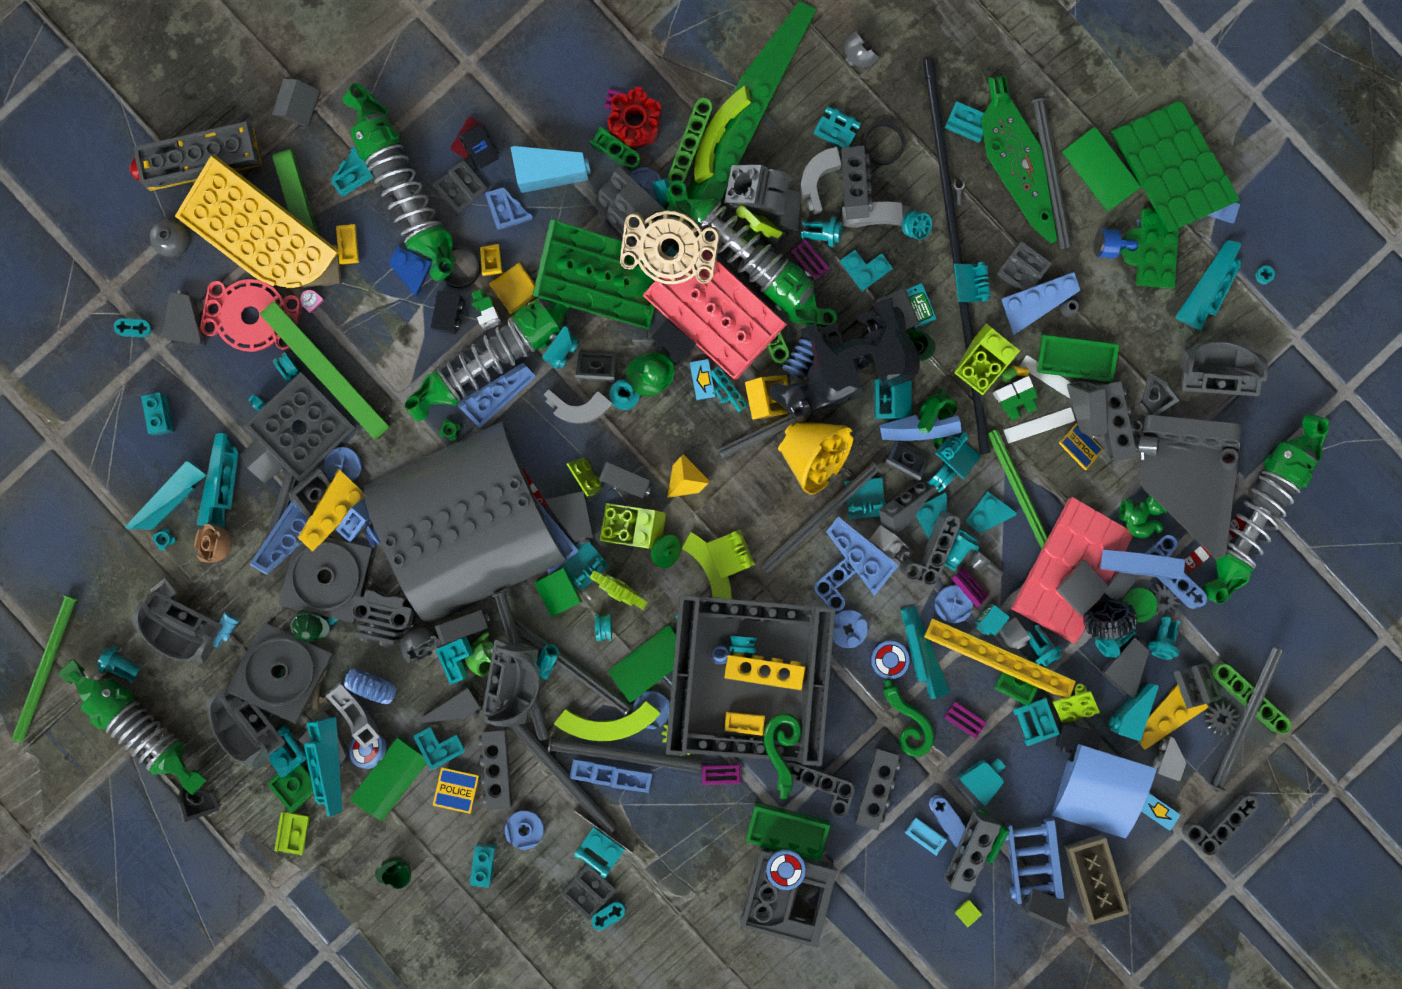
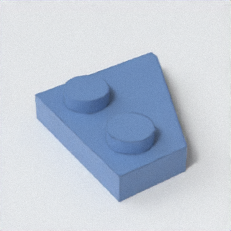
[485,187,533,230]

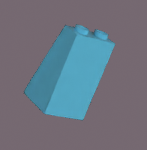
[511,146,591,193]

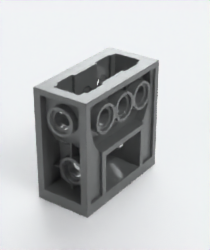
[740,846,837,948]

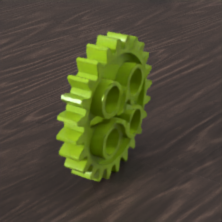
[590,570,648,610]

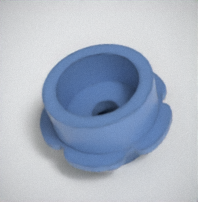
[711,646,730,664]

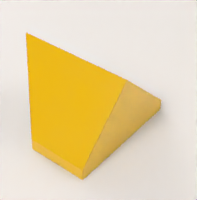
[667,454,710,498]

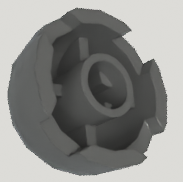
[844,30,881,68]
[149,219,191,258]
[400,627,440,663]

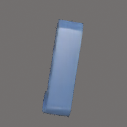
[1144,535,1207,609]
[814,542,876,611]

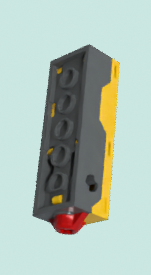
[129,121,262,191]

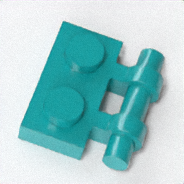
[813,106,862,149]

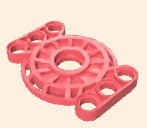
[200,279,302,352]

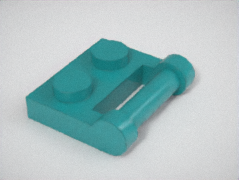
[1013,697,1059,746]
[269,725,307,778]
[573,827,625,878]

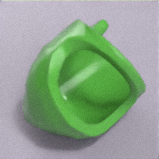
[465,632,494,677]

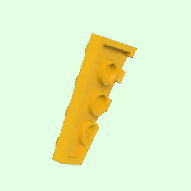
[298,469,365,551]
[1138,684,1208,750]

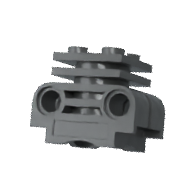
[724,165,792,216]
[351,589,417,647]

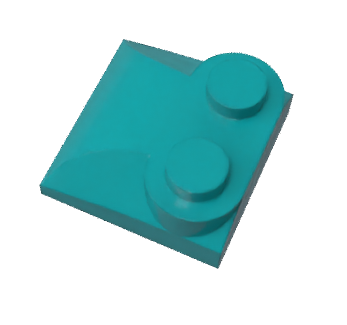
[542,326,580,369]

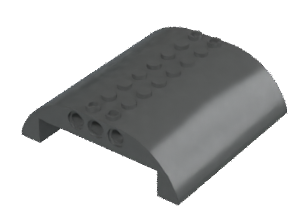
[364,421,567,625]
[665,595,835,766]

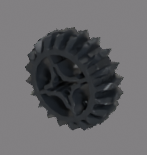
[1083,599,1137,640]

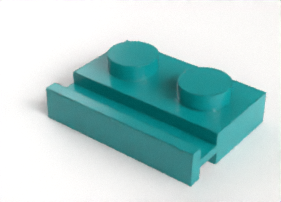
[945,101,984,143]

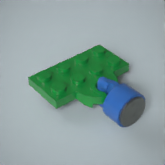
[1094,209,1179,289]

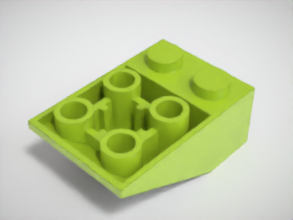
[954,323,1020,396]
[600,503,666,549]

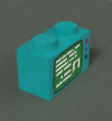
[906,283,936,329]
[974,604,1010,636]

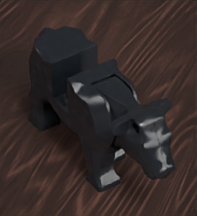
[769,298,920,422]

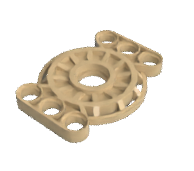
[620,210,720,284]

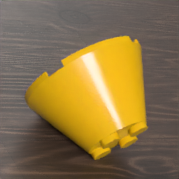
[778,421,853,495]

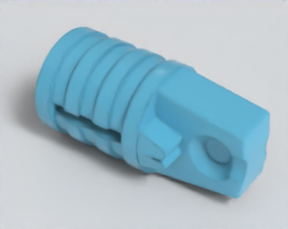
[213,612,240,647]

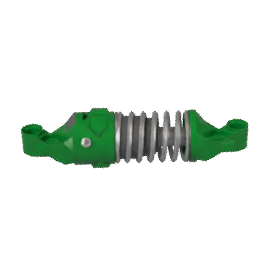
[58,659,207,795]

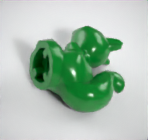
[1119,495,1167,538]

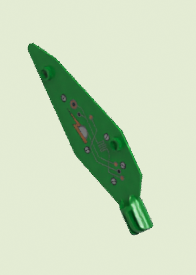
[981,75,1057,244]

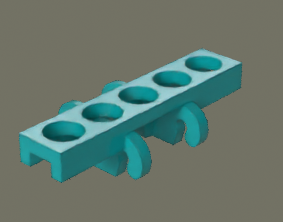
[710,366,748,413]

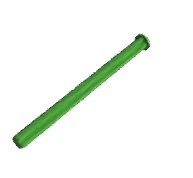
[988,430,1048,549]
[12,594,79,743]

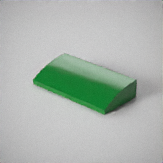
[1062,127,1141,212]
[1037,334,1119,382]
[608,625,676,703]
[349,736,427,821]
[745,801,830,861]

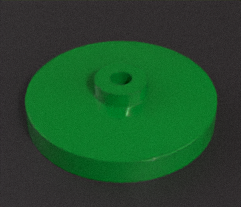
[651,534,680,569]
[1122,588,1157,622]

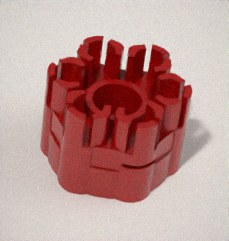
[607,87,662,150]

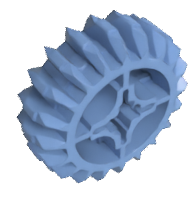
[344,669,397,704]

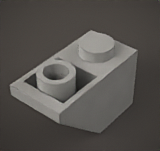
[869,525,913,565]
[999,617,1031,649]
[1153,735,1186,781]

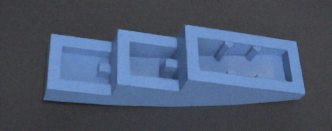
[879,415,961,441]
[1100,550,1185,580]
[569,759,652,793]

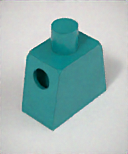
[957,758,1006,806]

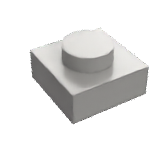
[150,578,179,599]

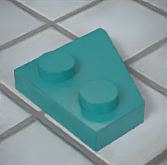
[331,146,374,197]
[964,491,1017,534]
[916,493,947,540]

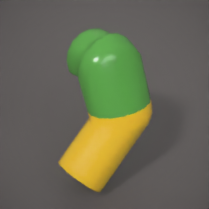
[1002,365,1029,384]

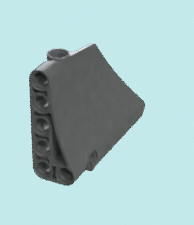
[1139,415,1242,559]

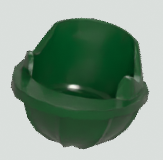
[906,328,936,361]
[290,610,330,642]
[375,856,412,889]

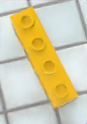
[724,652,806,690]

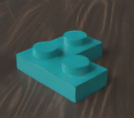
[839,250,893,292]
[436,636,474,685]
[413,727,466,771]

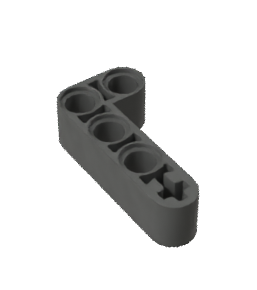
[899,511,960,586]
[785,761,855,817]
[1182,793,1259,856]

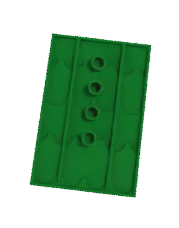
[1110,100,1240,233]
[533,220,655,329]

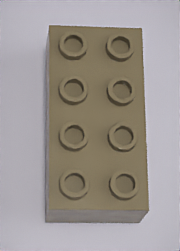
[1064,835,1129,925]

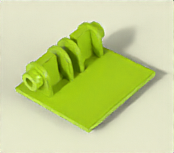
[567,457,603,498]
[706,530,755,579]
[1053,684,1100,723]

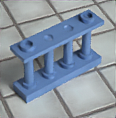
[1005,818,1064,904]

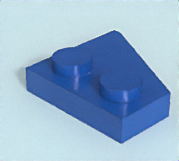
[389,246,432,296]

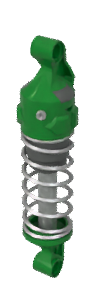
[343,83,456,281]
[666,181,837,328]
[404,298,572,422]
[1202,414,1329,604]

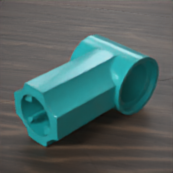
[652,178,674,216]
[536,644,560,681]

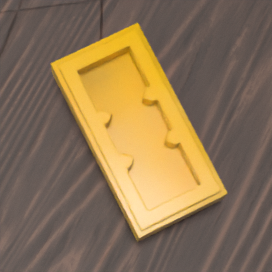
[336,224,360,265]
[725,711,766,735]

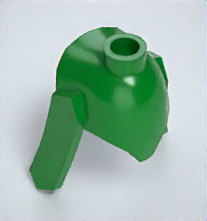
[917,389,957,449]

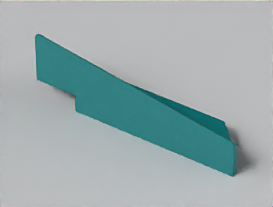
[1176,240,1241,331]
[197,433,238,528]
[125,460,207,530]
[900,606,950,699]
[304,717,343,817]

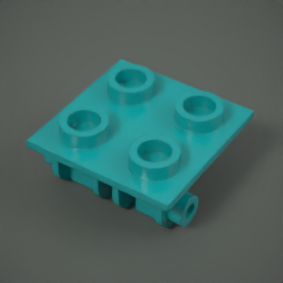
[954,262,991,302]
[935,431,981,479]
[844,478,886,519]
[560,543,610,591]

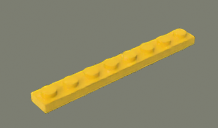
[924,618,1076,698]

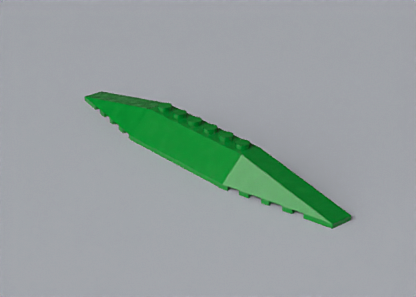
[673,1,817,252]

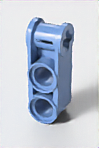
[929,795,966,848]

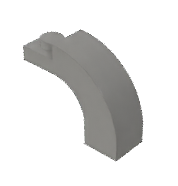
[800,147,842,215]
[842,202,910,228]
[544,389,613,424]
[325,681,380,749]

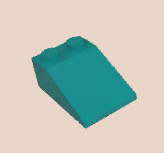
[1108,682,1159,742]

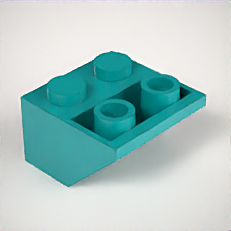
[873,379,912,420]

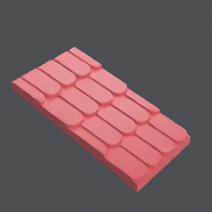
[643,250,787,380]
[1011,497,1133,643]

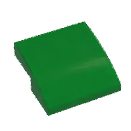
[534,567,583,617]

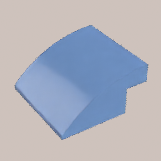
[1051,744,1157,839]

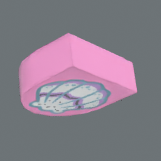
[300,290,324,314]

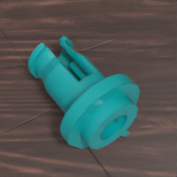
[801,216,843,247]
[609,379,640,410]
[945,529,980,571]
[1148,616,1181,660]
[1027,624,1064,667]
[1095,627,1137,658]
[96,646,142,683]

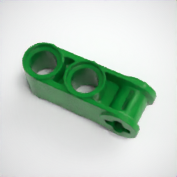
[588,127,640,172]

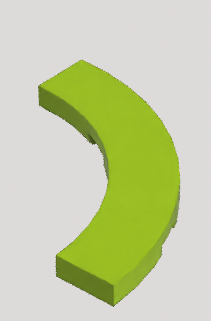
[694,85,751,184]
[682,532,732,599]
[554,700,661,741]

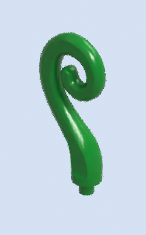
[883,679,934,757]
[764,713,802,799]

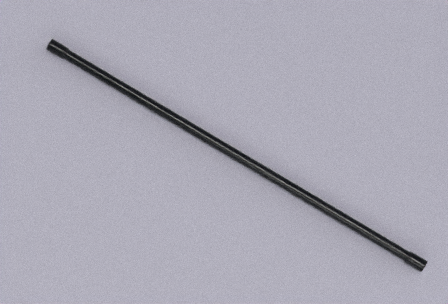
[923,59,991,454]

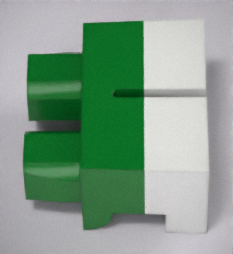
[471,289,502,331]
[993,376,1038,421]

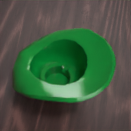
[626,353,675,397]

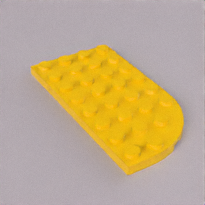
[175,155,339,288]

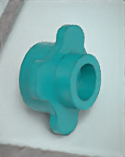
[152,528,176,551]

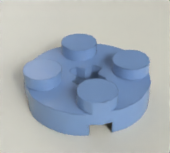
[833,610,868,648]
[505,810,544,850]

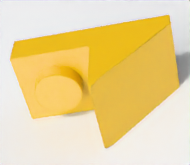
[480,244,504,276]

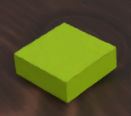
[954,899,982,927]

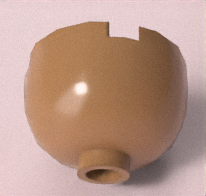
[194,524,232,563]

